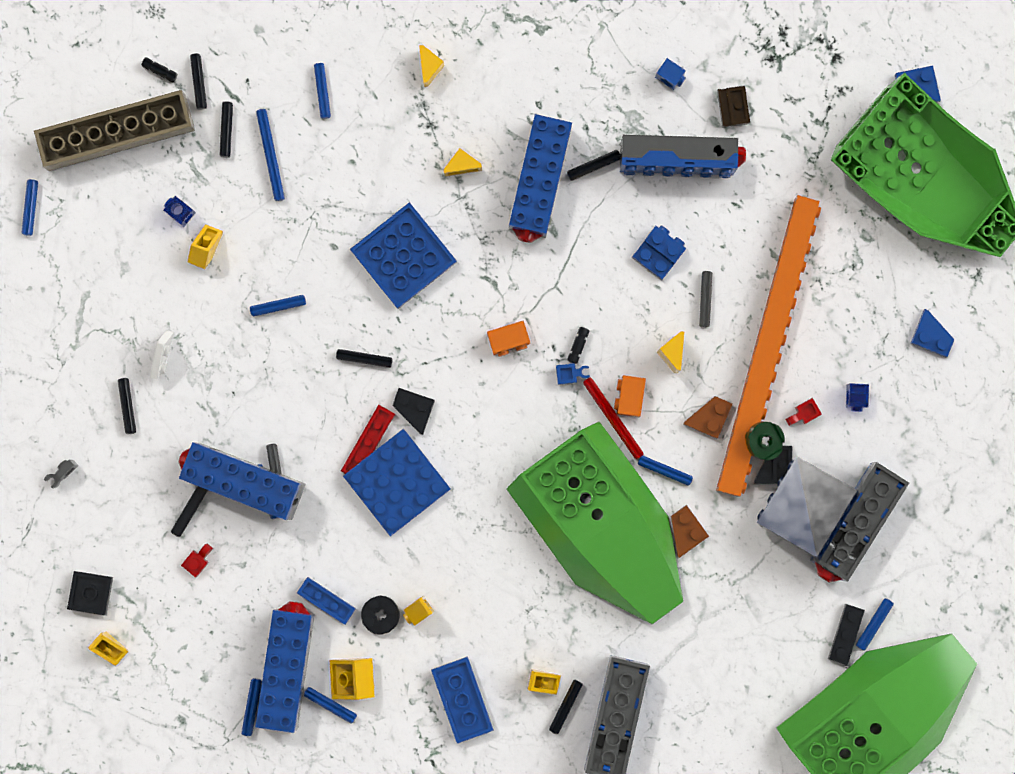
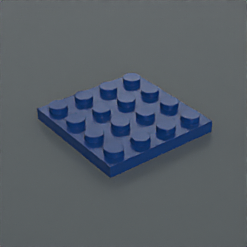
[350,202,457,309]
[343,428,451,537]

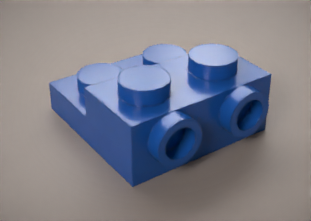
[632,225,686,280]

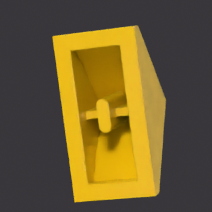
[419,45,444,87]
[444,148,482,176]
[88,631,128,666]
[527,669,561,695]

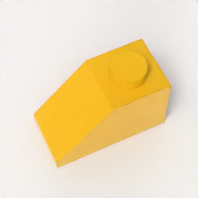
[187,224,223,269]
[403,596,434,626]

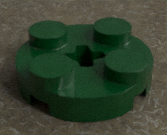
[745,421,785,460]

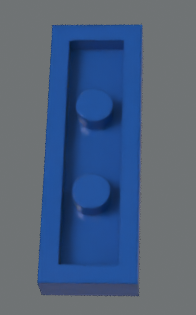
[297,577,356,625]

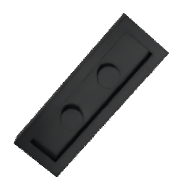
[828,604,865,665]

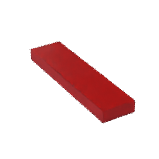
[341,404,395,474]

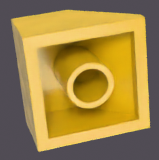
[329,658,375,700]

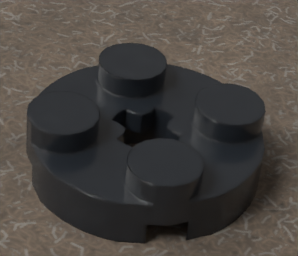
[361,595,400,635]

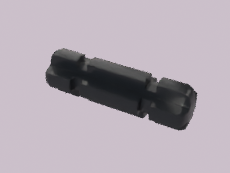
[141,57,178,82]
[567,327,590,364]

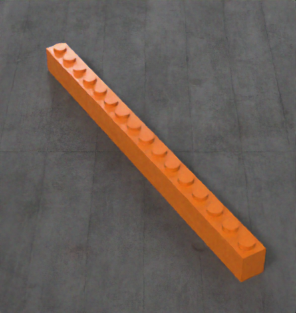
[716,195,821,497]

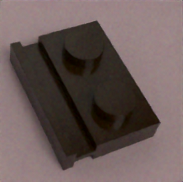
[717,86,750,128]

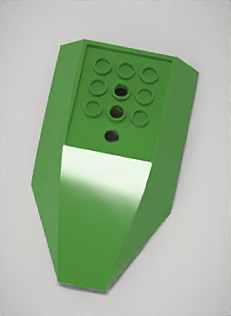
[831,73,1015,257]
[507,422,683,624]
[776,633,977,774]

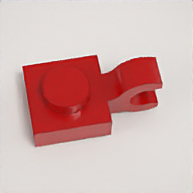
[785,398,822,426]
[181,543,213,578]

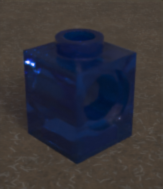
[163,196,196,227]
[846,383,869,412]

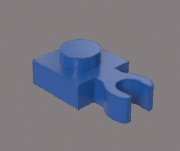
[556,363,590,385]

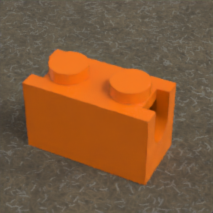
[487,320,530,357]
[614,375,646,417]

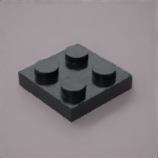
[67,571,113,616]

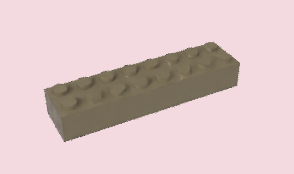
[34,90,195,171]

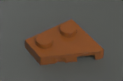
[683,396,733,439]
[671,505,709,558]

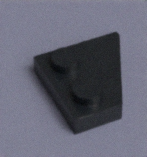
[392,388,435,435]

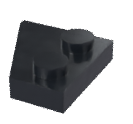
[754,446,792,484]

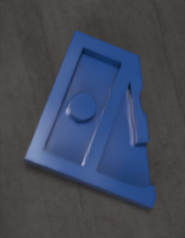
[895,65,941,103]
[911,309,954,358]

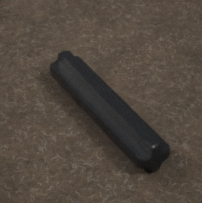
[190,53,207,109]
[219,101,233,158]
[567,150,621,181]
[336,349,393,368]
[118,378,136,434]
[171,486,208,537]
[549,679,583,734]

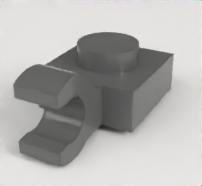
[44,459,79,489]

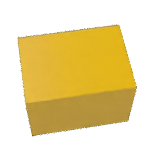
[657,331,684,373]

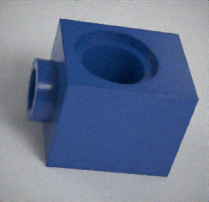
[655,58,686,90]

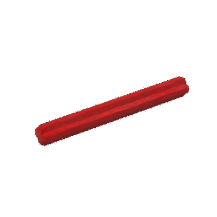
[583,377,644,459]

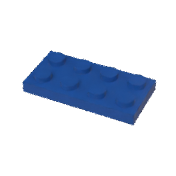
[431,656,494,744]

